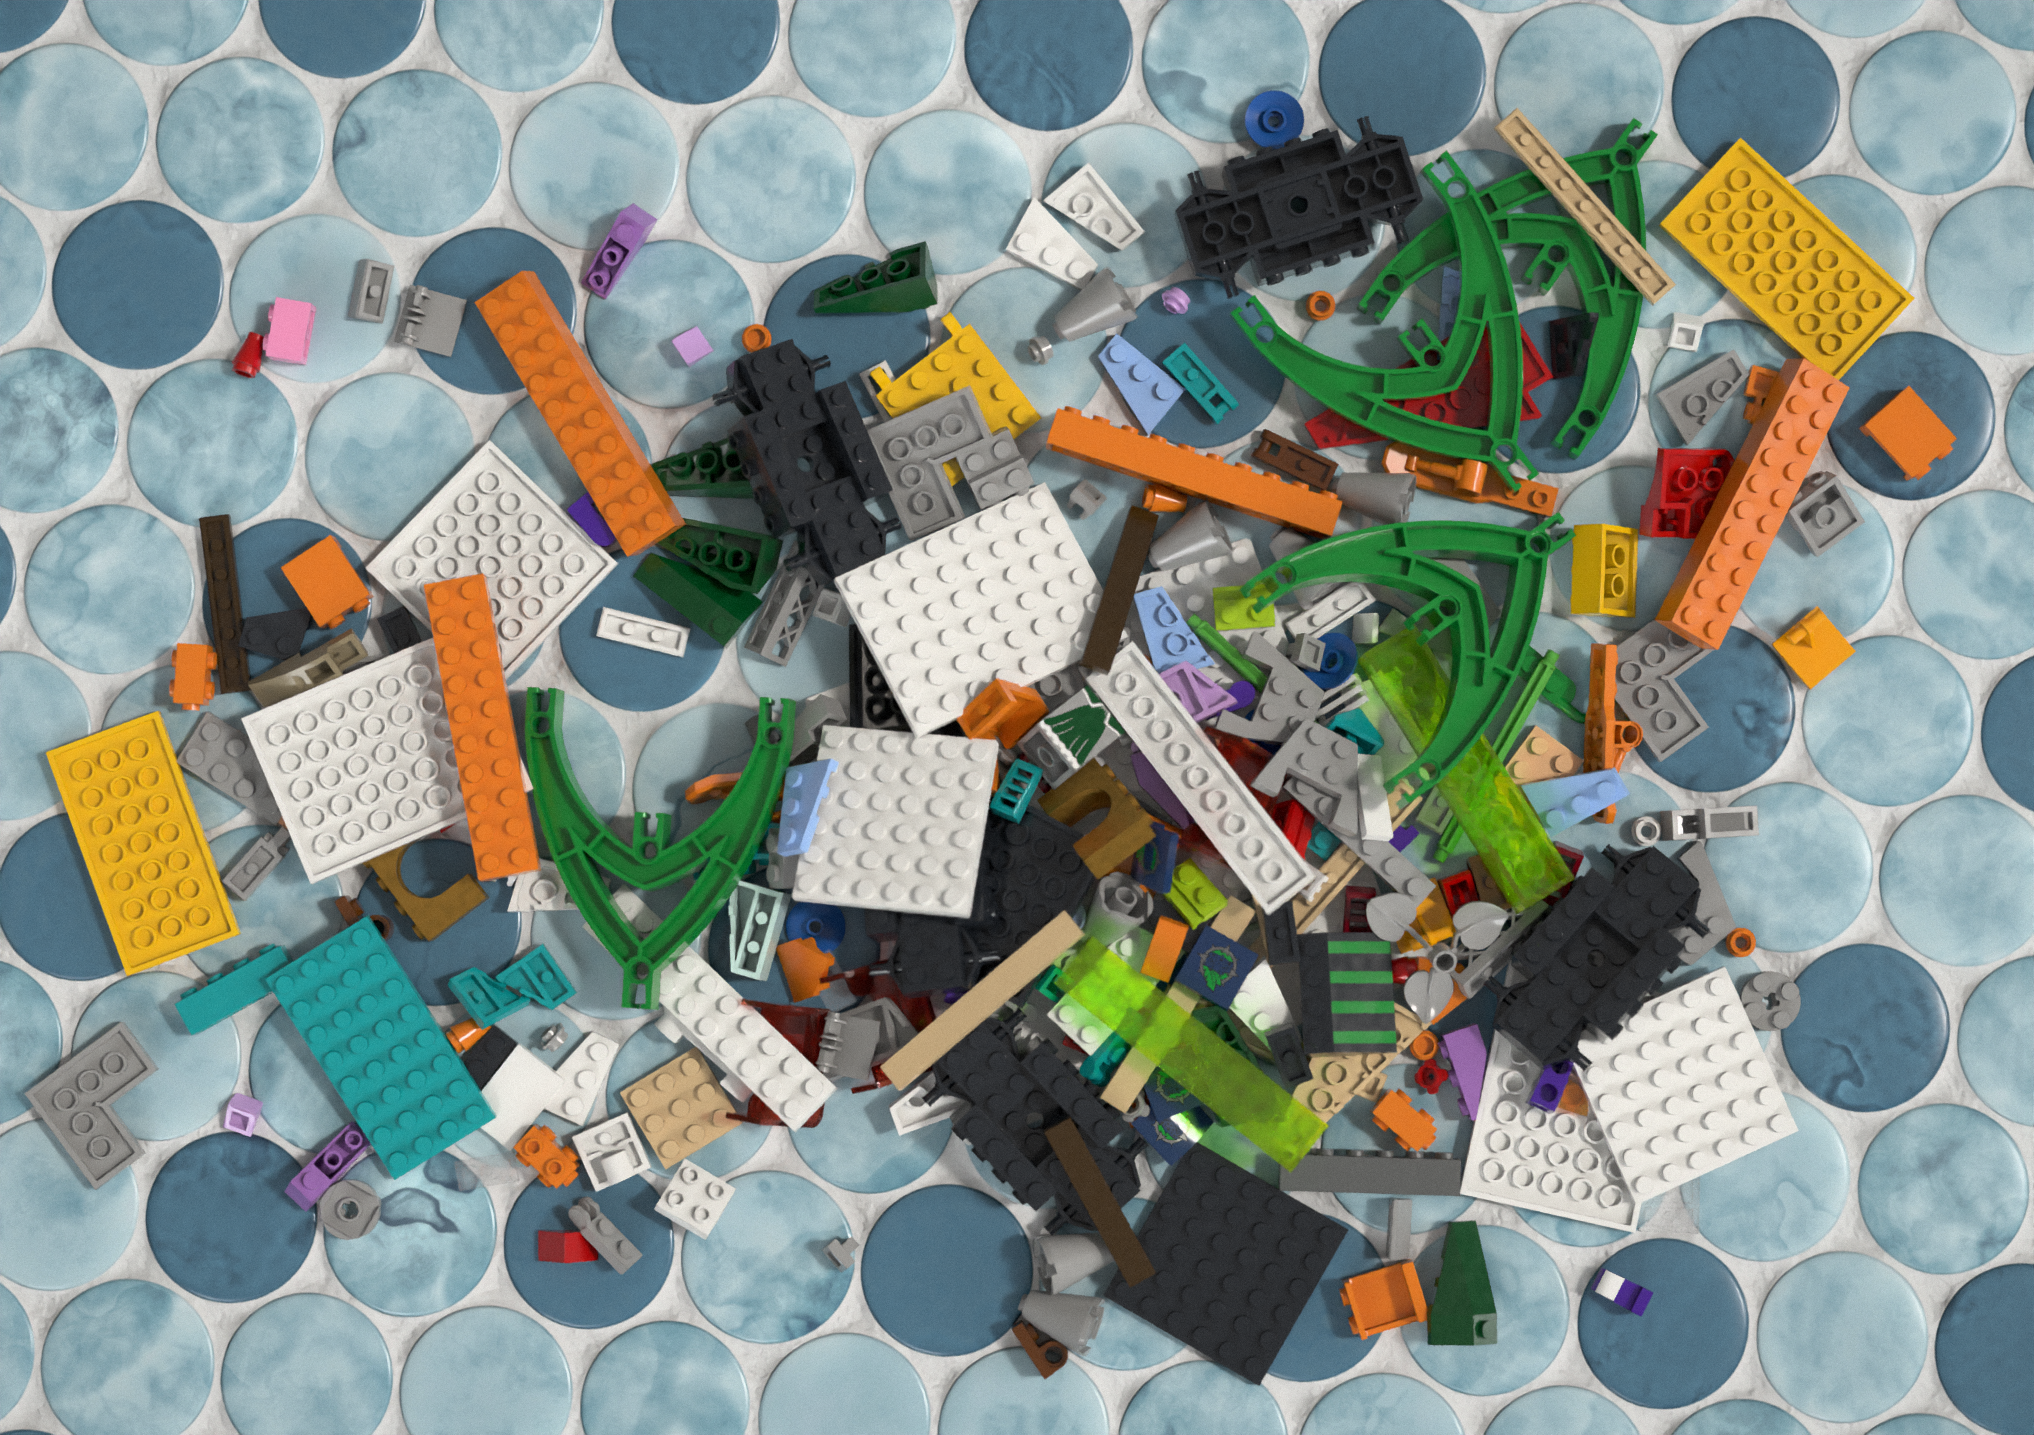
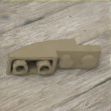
[248,628,368,707]

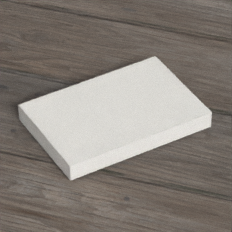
[481,1043,566,1151]

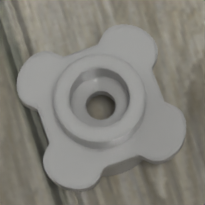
[540,1023,568,1052]
[1121,1089,1150,1122]

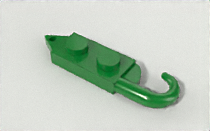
[1518,645,1586,724]

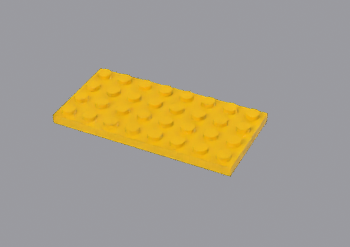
[1658,138,1915,380]
[46,711,241,976]

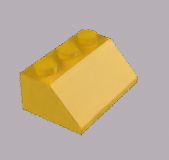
[1570,524,1638,618]

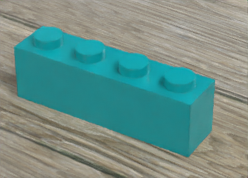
[174,943,294,1036]

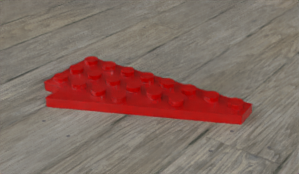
[1304,323,1553,450]

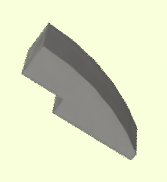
[788,694,847,767]
[1660,806,1759,841]

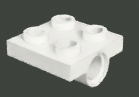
[572,1112,652,1192]
[654,1159,736,1240]

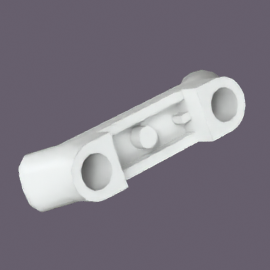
[654,1005,753,1103]

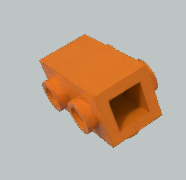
[169,643,217,711]
[1370,1088,1437,1152]
[513,1124,580,1189]

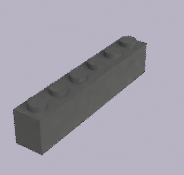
[1278,1148,1461,1196]

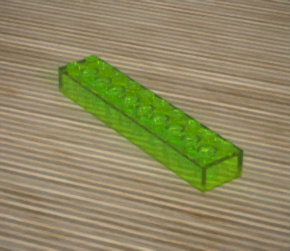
[1358,624,1575,915]
[1053,934,1329,1173]

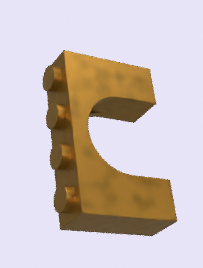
[1037,758,1156,880]
[363,838,490,941]

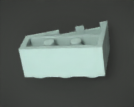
[728,880,791,981]

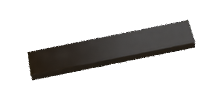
[1079,505,1159,676]
[199,514,252,695]
[1043,1116,1156,1288]

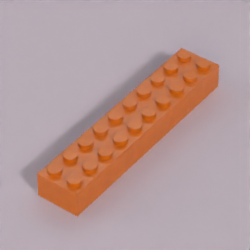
[474,271,686,557]
[1655,358,1850,650]
[1046,406,1343,540]
[424,573,541,882]

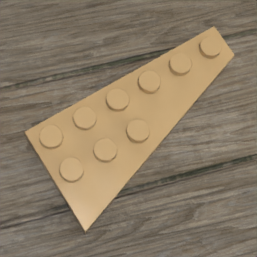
[1267,1002,1432,1153]

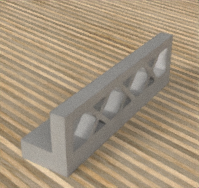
[744,540,824,667]
[1449,886,1552,1000]

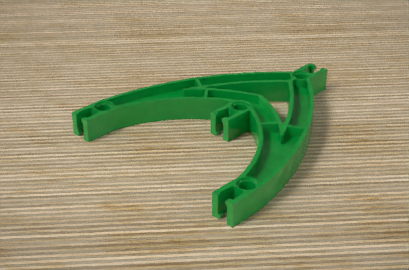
[1356,118,1658,460]
[1230,150,1539,493]
[1240,512,1576,810]
[525,687,796,1010]

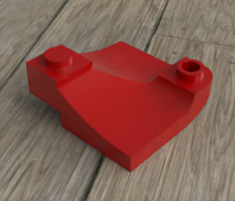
[1639,447,1735,539]

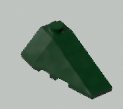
[658,518,783,594]
[633,553,763,649]

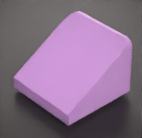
[671,326,713,367]
[223,1093,263,1137]

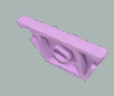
[1131,661,1238,754]

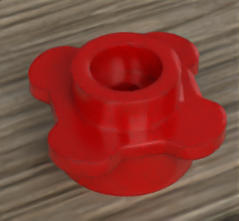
[1414,1059,1449,1094]

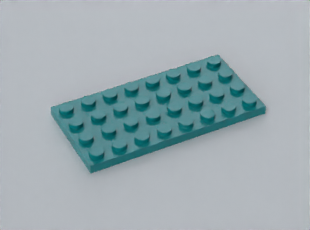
[265,915,497,1180]

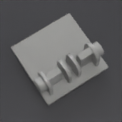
[394,285,467,357]
[815,1012,880,1081]

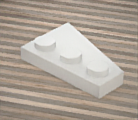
[1043,163,1145,251]
[1006,197,1098,290]
[507,858,611,913]
[1230,956,1303,1049]
[544,1032,620,1126]
[889,1071,966,1136]

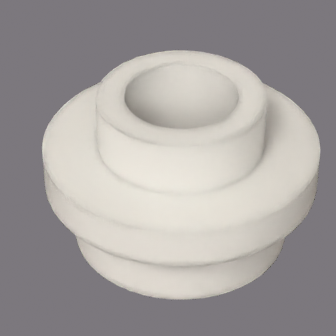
[1631,817,1661,846]

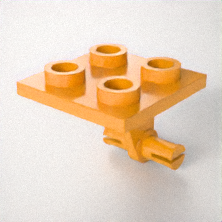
[1771,606,1856,690]
[1396,877,1456,954]

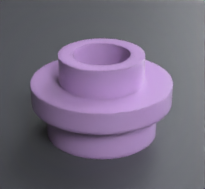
[1162,287,1190,314]

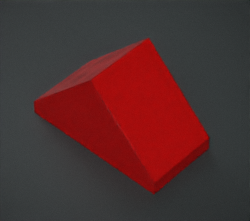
[1437,869,1478,919]
[538,1230,599,1263]

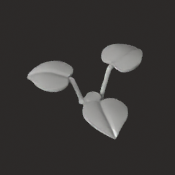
[1366,892,1509,1024]

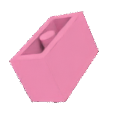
[263,297,316,365]

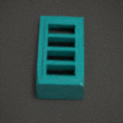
[989,758,1044,824]

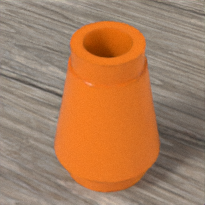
[1142,483,1187,513]
[445,1018,492,1054]

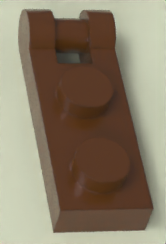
[1251,429,1339,491]

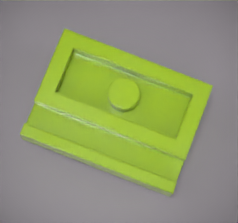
[1212,584,1275,631]
[1162,858,1228,930]

